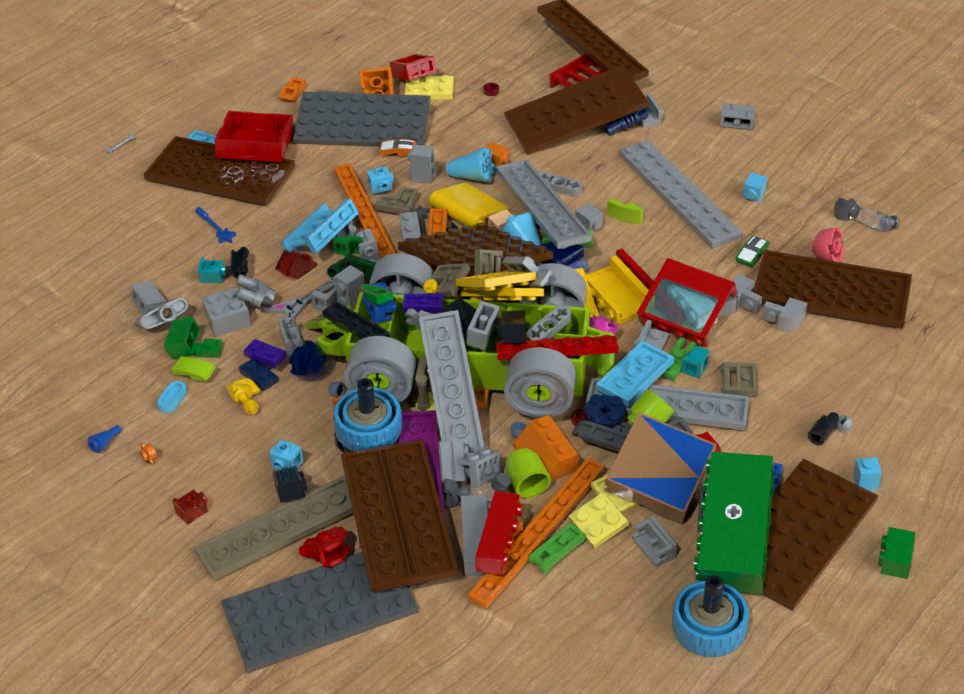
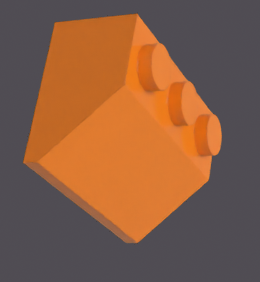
[513,414,578,481]

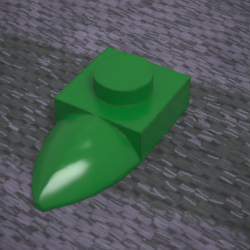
[361,284,393,305]
[193,339,223,358]

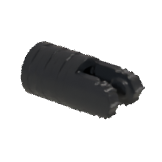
[807,412,839,445]

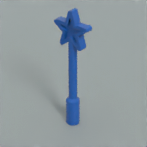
[195,207,236,244]

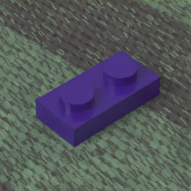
[403,294,443,313]
[243,339,287,368]

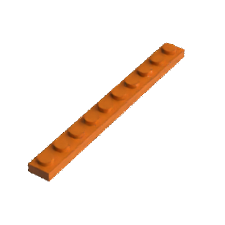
[334,163,396,260]
[468,457,605,610]

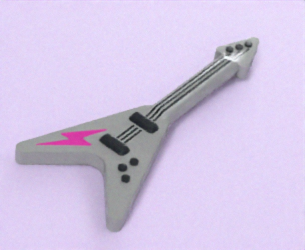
[264,277,335,324]

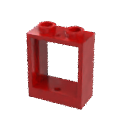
[389,53,437,80]

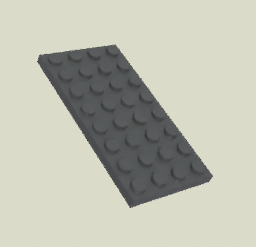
[293,92,431,147]
[221,552,418,673]

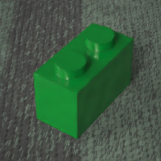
[164,316,201,359]
[878,527,915,579]

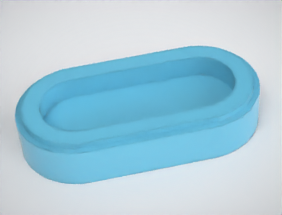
[157,381,187,413]

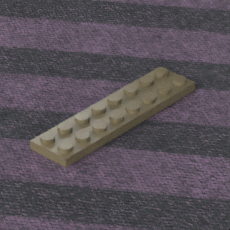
[194,475,353,581]

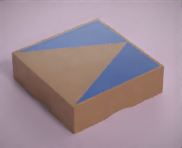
[604,412,717,524]

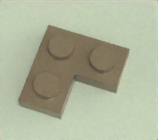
[375,186,418,214]
[431,263,471,297]

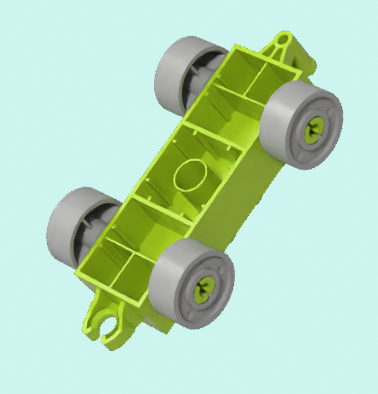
[317,253,615,418]

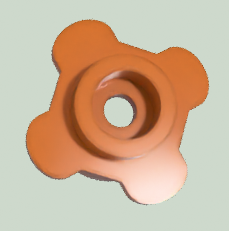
[139,443,157,465]

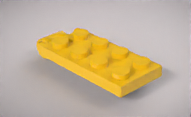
[458,286,544,300]

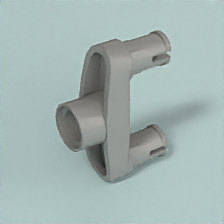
[236,274,276,308]
[135,298,188,329]

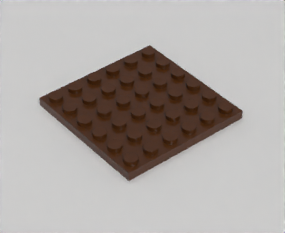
[398,223,553,277]

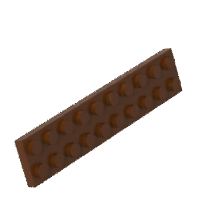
[537,0,649,81]

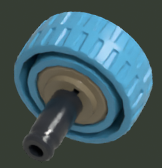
[333,378,402,451]
[672,575,749,657]

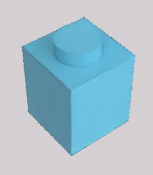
[743,173,768,202]
[853,457,882,490]

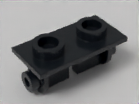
[230,247,249,278]

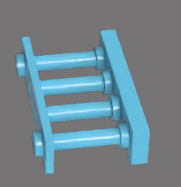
[281,198,359,257]

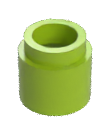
[627,388,675,423]
[506,448,551,498]

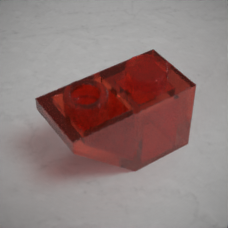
[275,249,318,279]

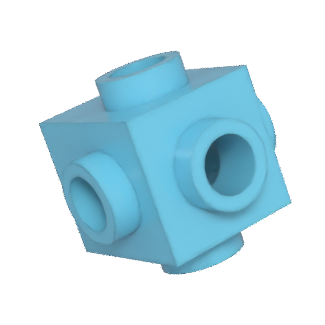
[367,166,394,194]
[269,439,303,470]

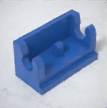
[362,283,397,324]

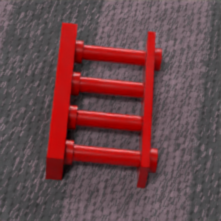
[550,54,606,88]

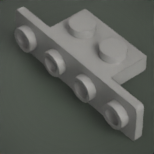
[502,256,552,287]

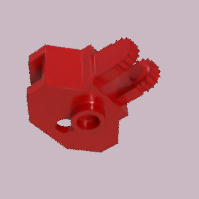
[298,526,351,567]

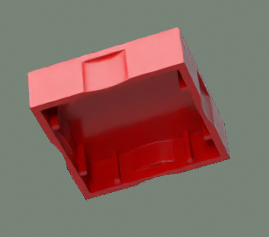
[214,111,294,162]

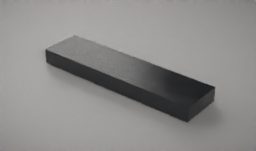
[322,301,391,339]

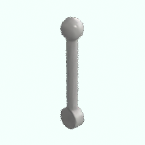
[106,134,135,154]

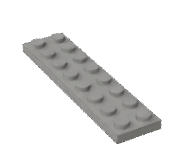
[419,310,484,466]
[586,377,750,431]

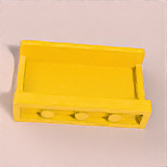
[584,255,656,325]

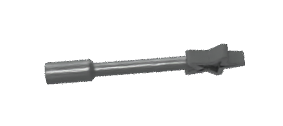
[410,205,430,235]

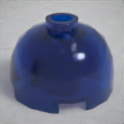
[289,340,327,380]

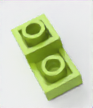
[607,198,643,224]
[171,356,216,381]

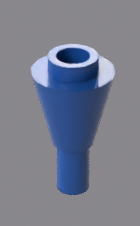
[88,425,121,453]

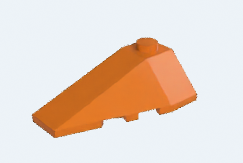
[359,67,394,94]

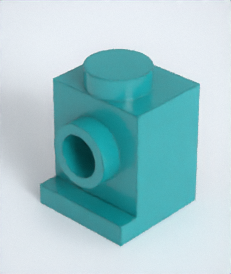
[198,257,227,283]
[682,346,710,379]

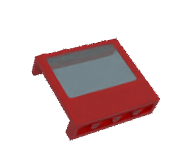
[637,258,737,347]

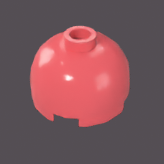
[811,228,844,262]

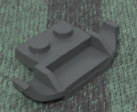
[572,421,632,452]

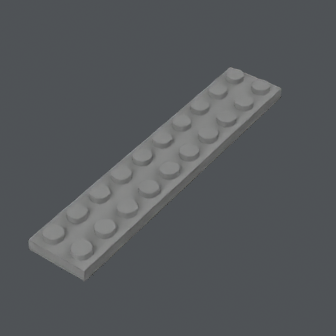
[619,140,743,249]
[496,159,592,249]

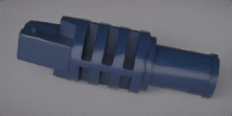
[604,108,648,136]

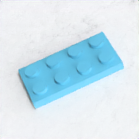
[596,341,674,407]

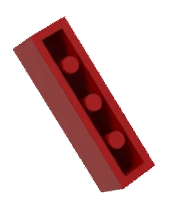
[475,491,523,575]

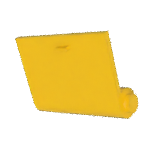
[429,182,510,226]

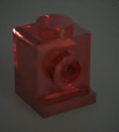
[172,489,208,525]

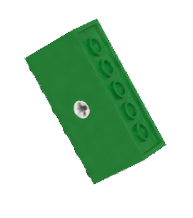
[694,452,774,595]

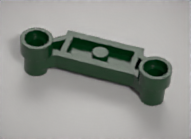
[327,254,376,280]

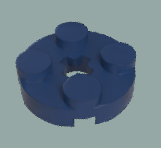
[585,394,625,428]

